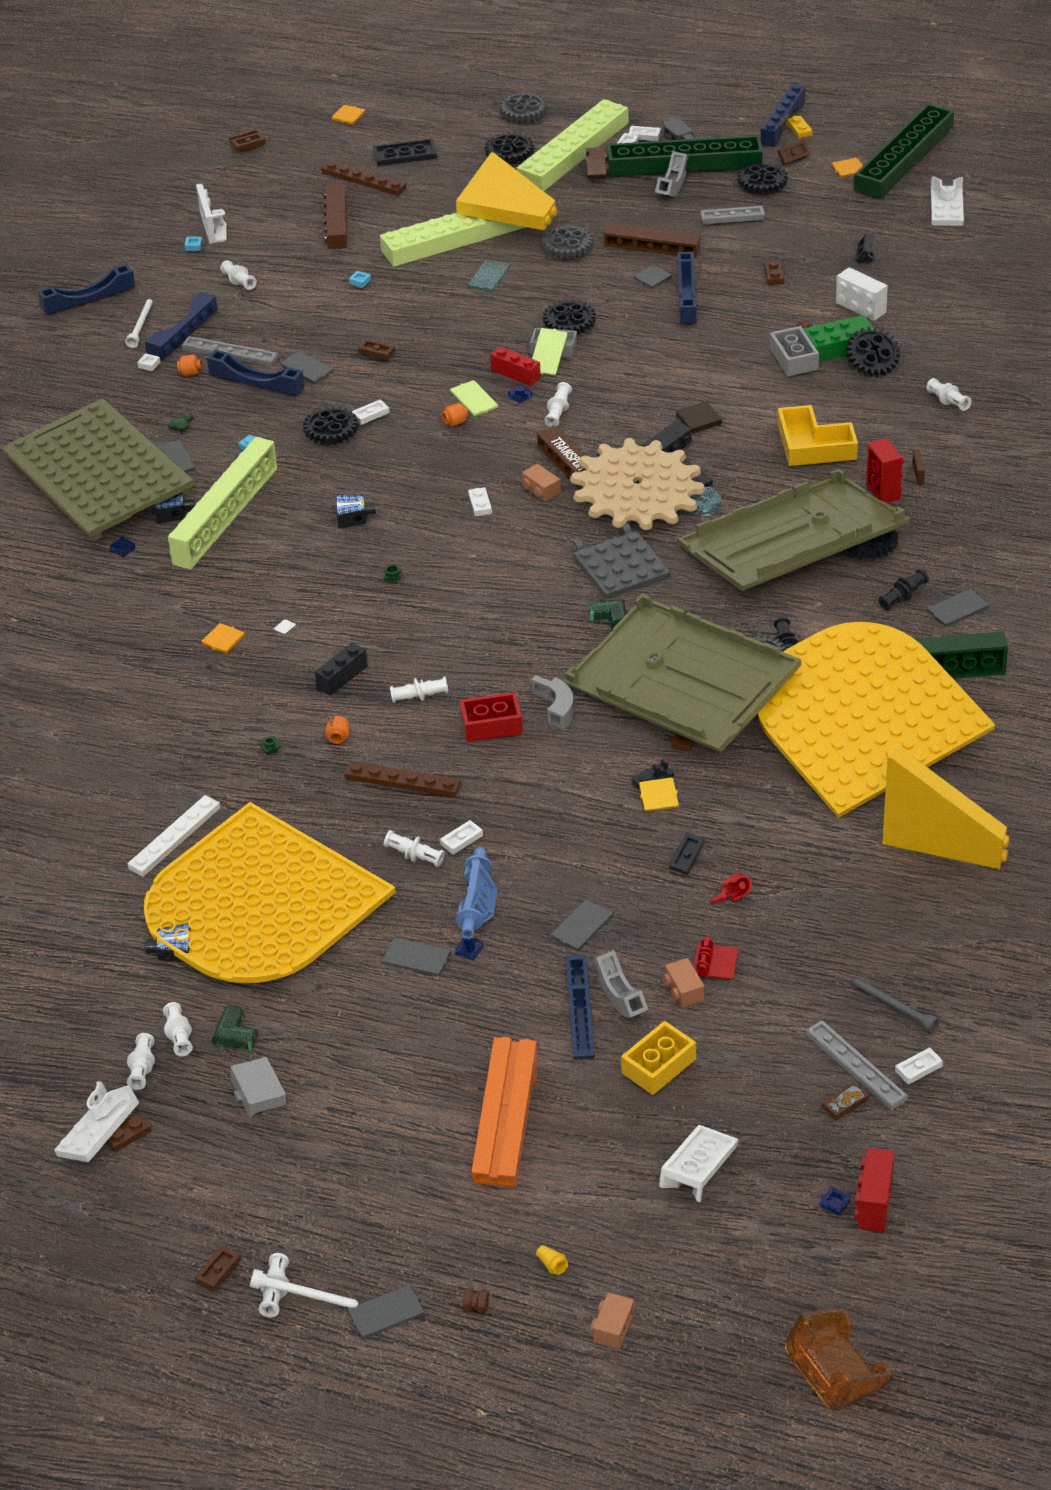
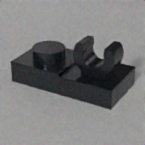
[856,232,874,264]
[632,759,674,790]
[669,833,705,875]

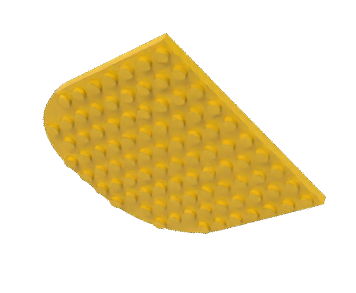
[755,622,995,818]
[144,802,396,983]

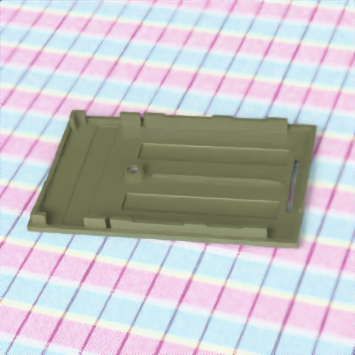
[2,399,196,541]
[677,469,911,591]
[563,594,802,752]

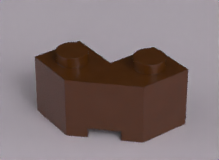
[586,147,609,178]

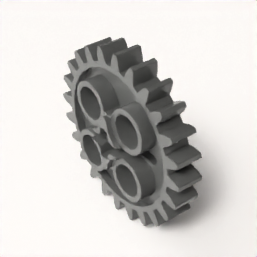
[499,92,547,123]
[542,225,593,259]

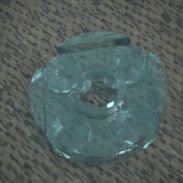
[689,486,721,516]

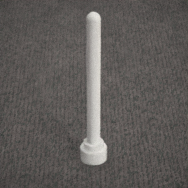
[125,299,153,348]
[249,1269,358,1308]

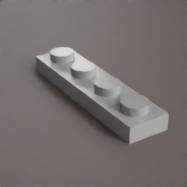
[700,206,765,225]

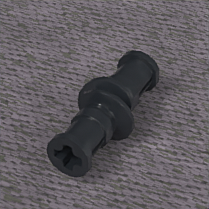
[878,569,929,611]
[773,617,798,650]

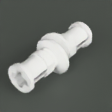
[220,260,257,290]
[926,378,972,411]
[544,382,572,427]
[390,676,449,703]
[384,830,445,867]
[163,1002,193,1056]
[127,1033,155,1090]
[259,1253,289,1317]

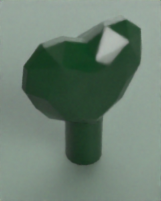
[168,413,194,431]

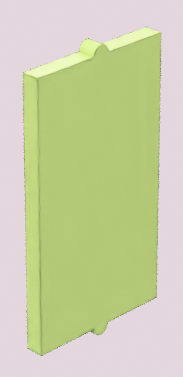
[532,328,568,376]
[450,380,498,416]

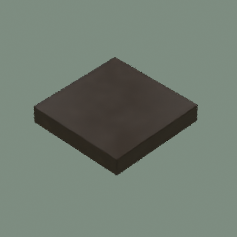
[676,401,722,433]

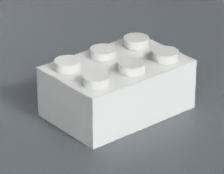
[836,267,888,321]

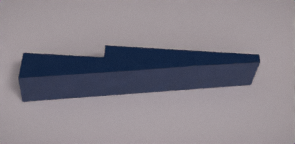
[566,955,595,1060]

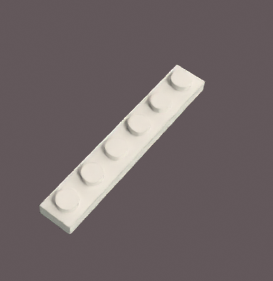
[128,795,220,877]

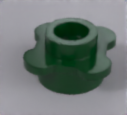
[383,565,402,581]
[259,736,281,754]

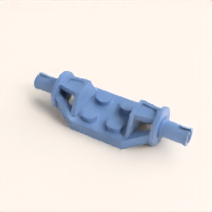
[456,847,498,939]

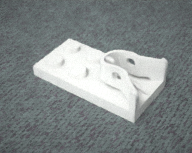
[931,177,964,226]
[196,184,227,244]
[54,1081,139,1162]
[659,1125,738,1202]

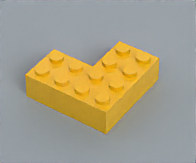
[777,405,858,466]

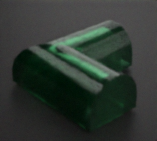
[588,599,627,631]
[212,1005,258,1051]

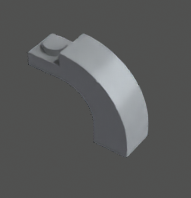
[655,151,688,197]
[531,675,574,730]
[594,950,649,1018]

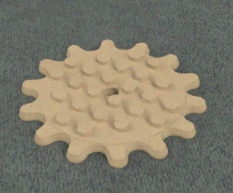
[570,438,705,530]

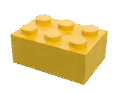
[621,1021,696,1095]

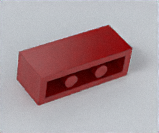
[490,346,541,386]

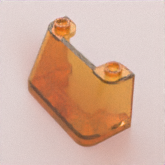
[785,1308,894,1410]

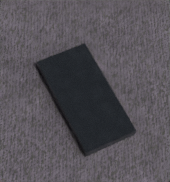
[373,138,437,166]

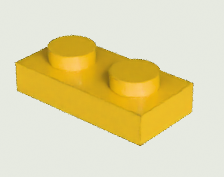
[787,116,812,139]

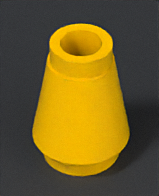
[536,1245,568,1275]

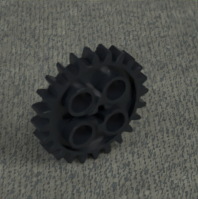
[485,132,534,164]
[737,162,788,195]
[543,299,596,335]
[846,327,901,377]
[303,406,358,445]
[842,530,898,561]

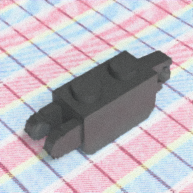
[662,117,694,140]

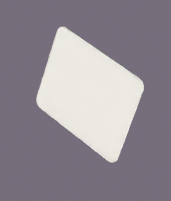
[274,619,296,634]

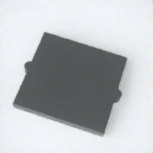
[634,265,672,289]

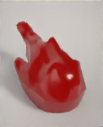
[710,873,752,904]

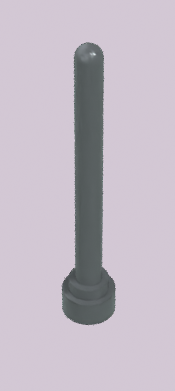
[852,978,940,1033]

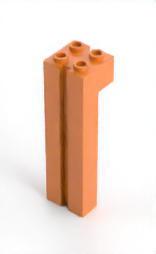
[471,1037,539,1187]

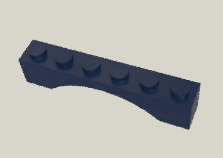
[761,84,806,147]
[678,252,697,324]
[38,263,135,315]
[145,291,218,360]
[207,349,304,396]

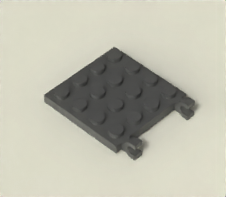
[573,522,670,600]

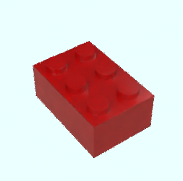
[866,438,904,503]
[459,692,523,742]
[854,1148,894,1232]

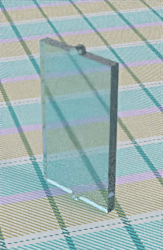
[468,259,510,292]

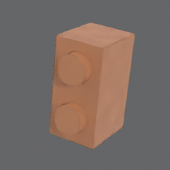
[522,464,561,502]
[663,958,705,1008]
[590,1292,635,1349]

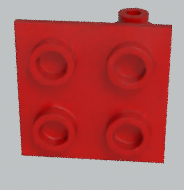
[693,936,738,980]

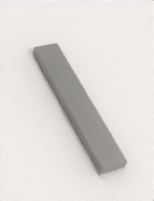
[182,336,278,367]
[806,1020,908,1111]

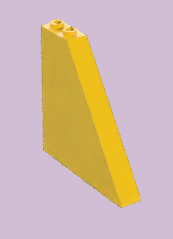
[456,153,557,230]
[882,744,1010,869]

